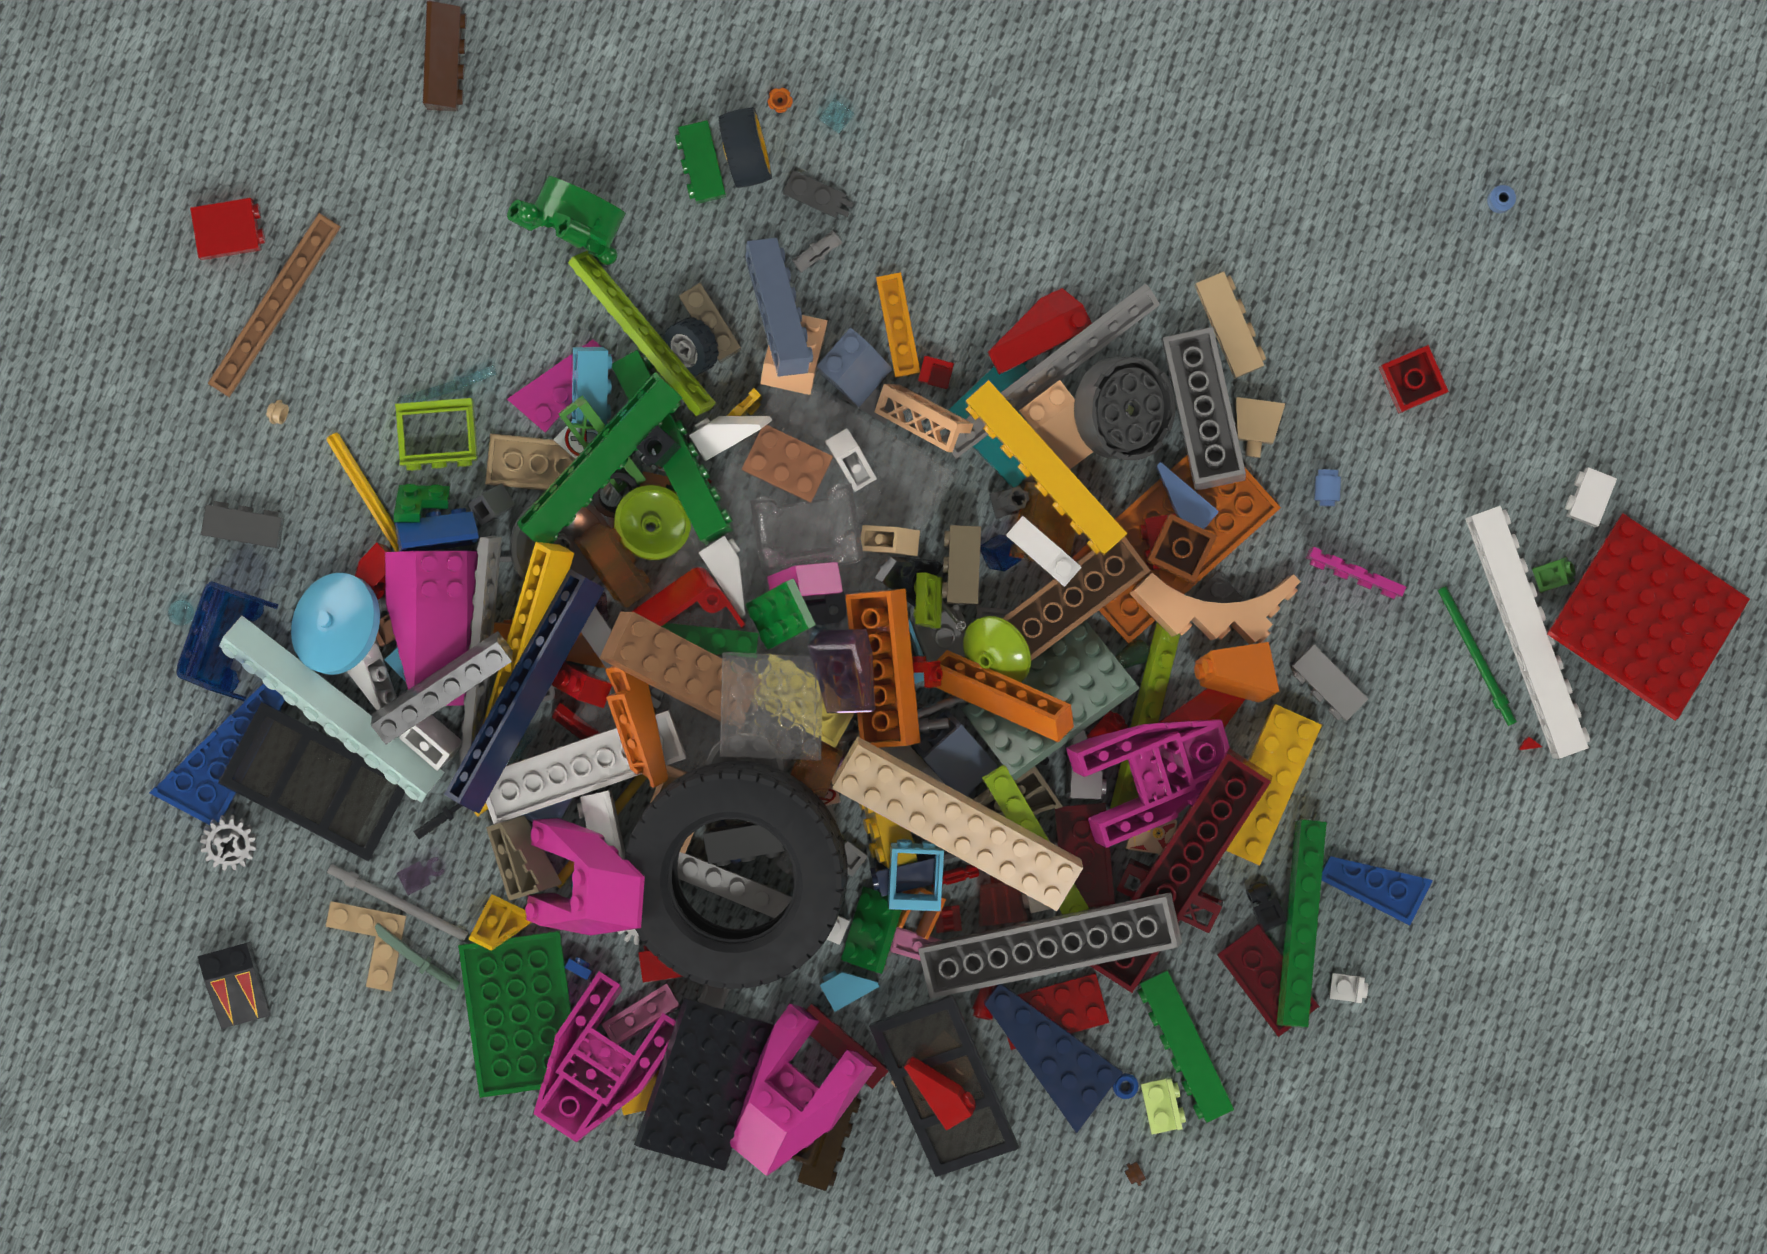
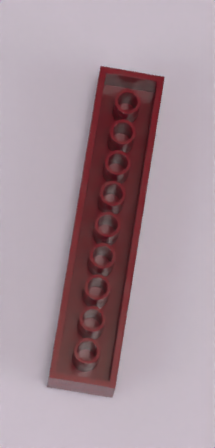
[1090,748,1273,993]

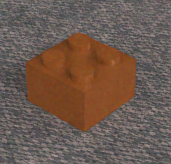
[1146,513,1217,583]

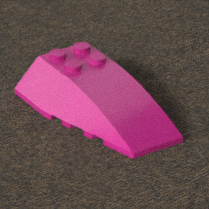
[385,551,478,706]

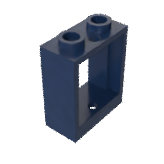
[870,854,935,896]

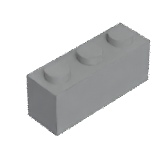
[1291,644,1368,721]

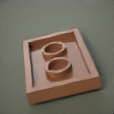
[741,425,834,503]

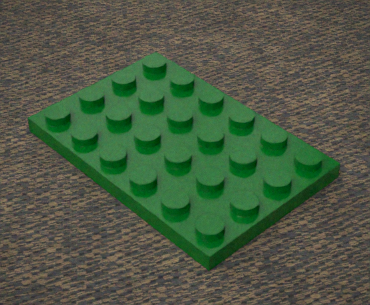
[458,931,572,1098]

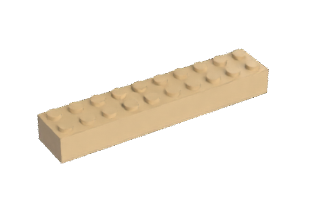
[832,736,1083,911]

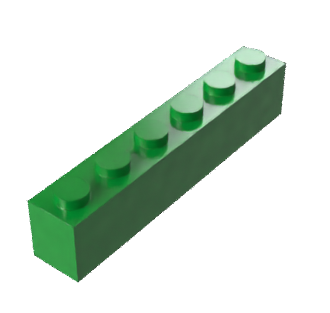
[1137,970,1234,1123]

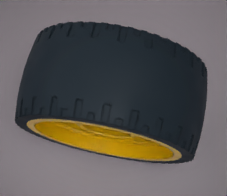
[719,107,772,188]

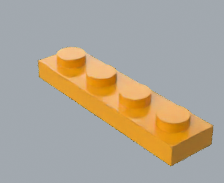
[876,272,920,378]

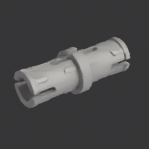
[792,230,842,273]

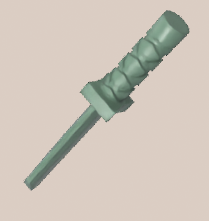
[375,923,460,991]

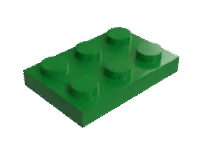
[745,578,816,650]
[841,886,902,974]

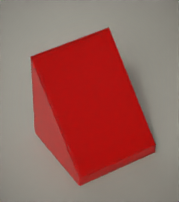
[1518,736,1542,750]

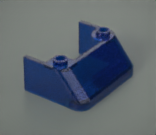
[176,581,279,702]

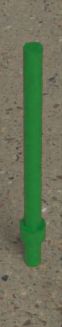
[1437,586,1517,726]

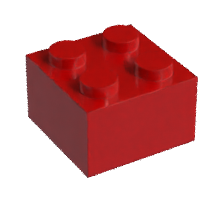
[1378,345,1449,414]

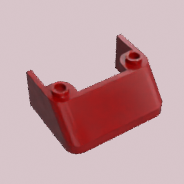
[631,567,746,628]

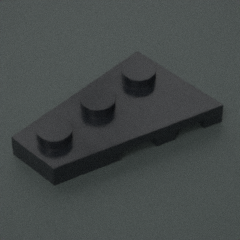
[875,556,943,607]

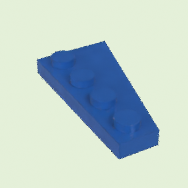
[1322,856,1433,926]

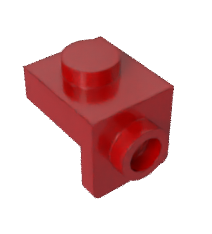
[912,656,943,688]

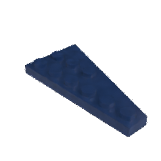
[984,984,1123,1133]

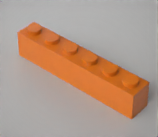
[936,650,1074,742]

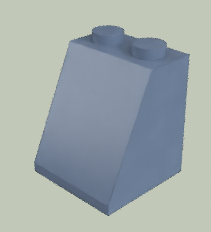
[817,327,893,407]
[911,709,998,796]

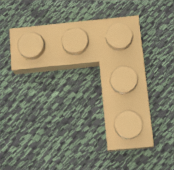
[326,901,407,992]

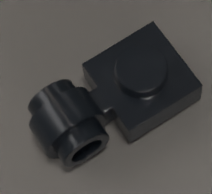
[1246,882,1287,933]

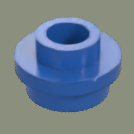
[1113,1073,1139,1099]

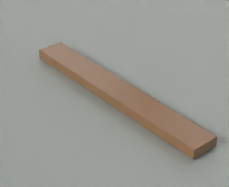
[208,213,341,398]

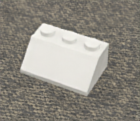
[577,790,625,860]

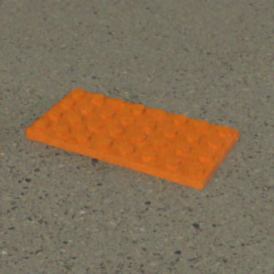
[1072,455,1281,644]

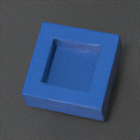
[564,957,593,980]

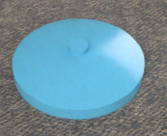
[291,573,380,675]

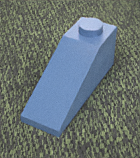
[1156,462,1219,529]

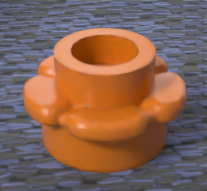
[767,88,793,113]

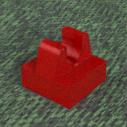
[935,905,962,933]

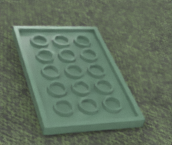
[961,620,1139,780]

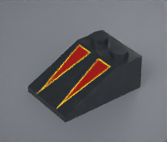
[197,942,271,1029]

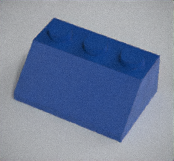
[395,508,479,552]

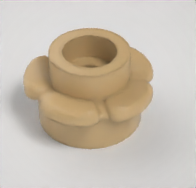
[266,400,289,424]

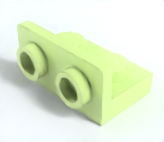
[1141,1077,1186,1135]

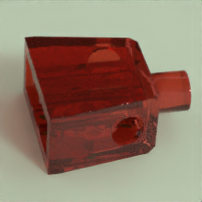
[978,875,1028,927]

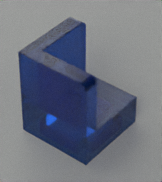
[980,534,1024,572]

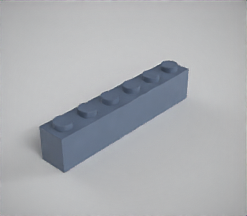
[745,238,813,377]

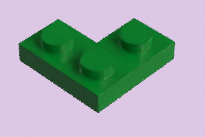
[394,484,450,523]

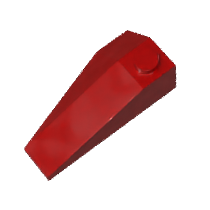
[988,288,1092,375]
[1159,688,1245,728]

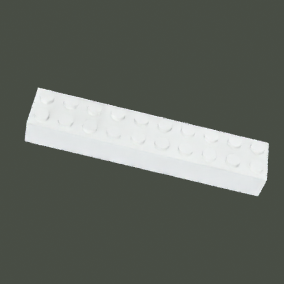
[1465,506,1590,759]

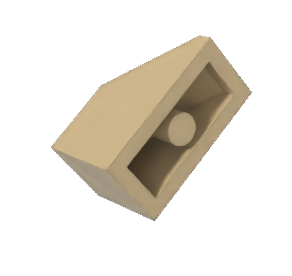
[860,525,920,556]

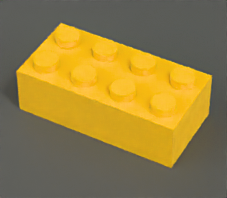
[859,804,917,869]

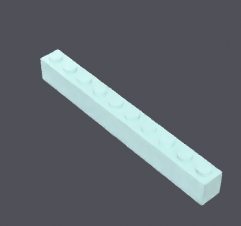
[219,616,445,803]

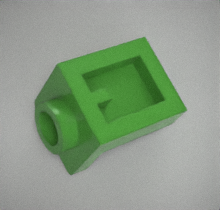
[1532,557,1576,593]

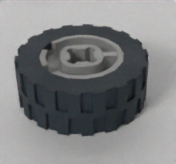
[663,317,719,376]

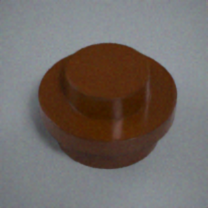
[1124,1162,1146,1186]

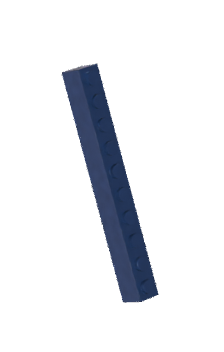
[444,569,605,813]

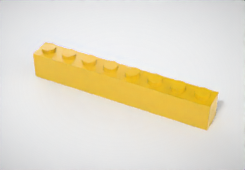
[965,380,1127,556]
[483,542,574,744]

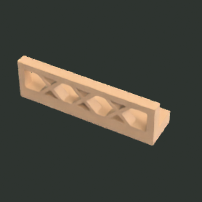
[874,384,973,452]

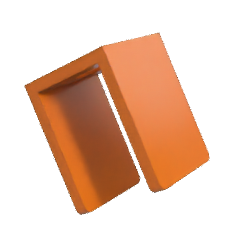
[897,887,946,940]

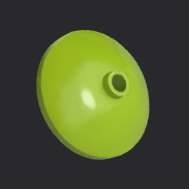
[614,485,691,560]
[963,616,1031,682]

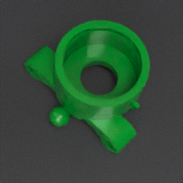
[507,176,626,265]

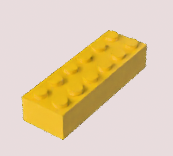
[1226,704,1322,866]

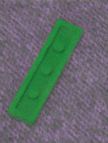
[661,623,759,659]

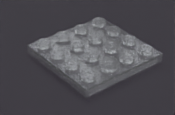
[720,652,823,761]

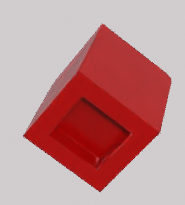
[918,356,954,389]

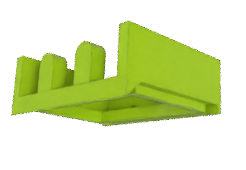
[395,398,478,471]

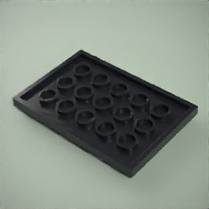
[634,998,774,1171]

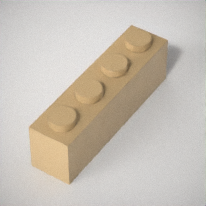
[1194,271,1266,379]

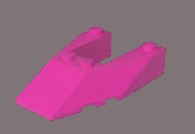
[1066,719,1230,848]
[525,818,645,936]
[533,971,676,1143]
[730,1004,876,1176]

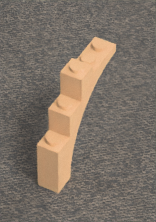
[1129,573,1301,645]

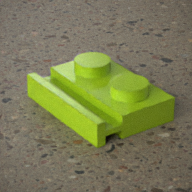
[913,572,943,629]

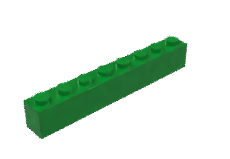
[612,350,733,545]
[517,372,683,544]
[1277,819,1327,1028]

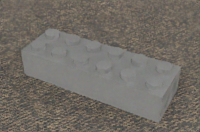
[1163,327,1246,491]

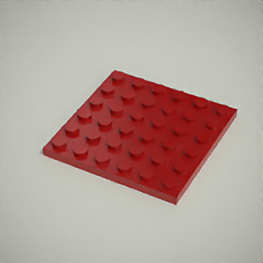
[1547,513,1750,721]

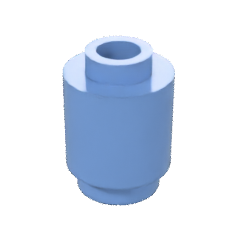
[1487,185,1516,213]
[1314,469,1341,506]

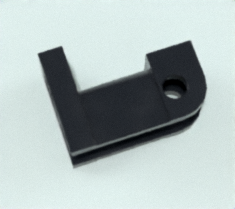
[804,591,846,626]

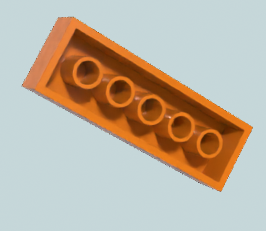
[845,589,921,748]

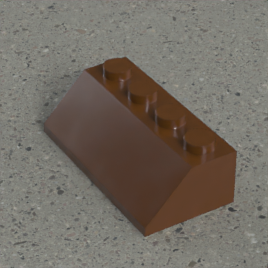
[423,1,467,111]

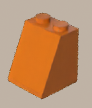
[1194,642,1280,702]

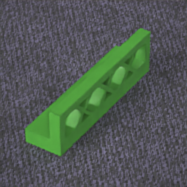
[558,395,646,493]

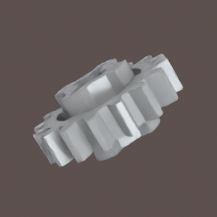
[200,815,256,871]

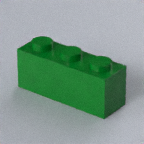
[675,120,726,204]

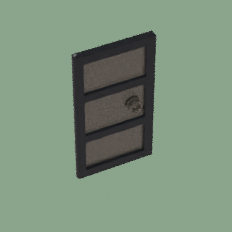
[218,702,405,862]
[869,995,1020,1177]

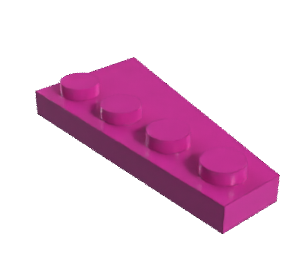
[507,339,613,433]
[1306,547,1406,599]

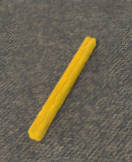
[326,432,399,552]

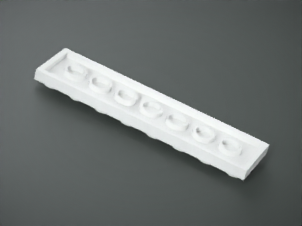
[486,709,687,825]

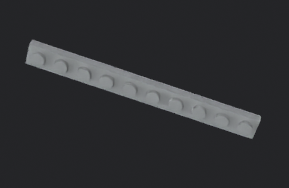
[942,283,1160,459]
[459,536,502,765]

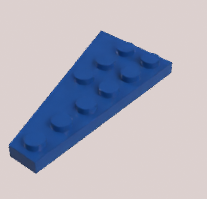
[149,683,285,826]

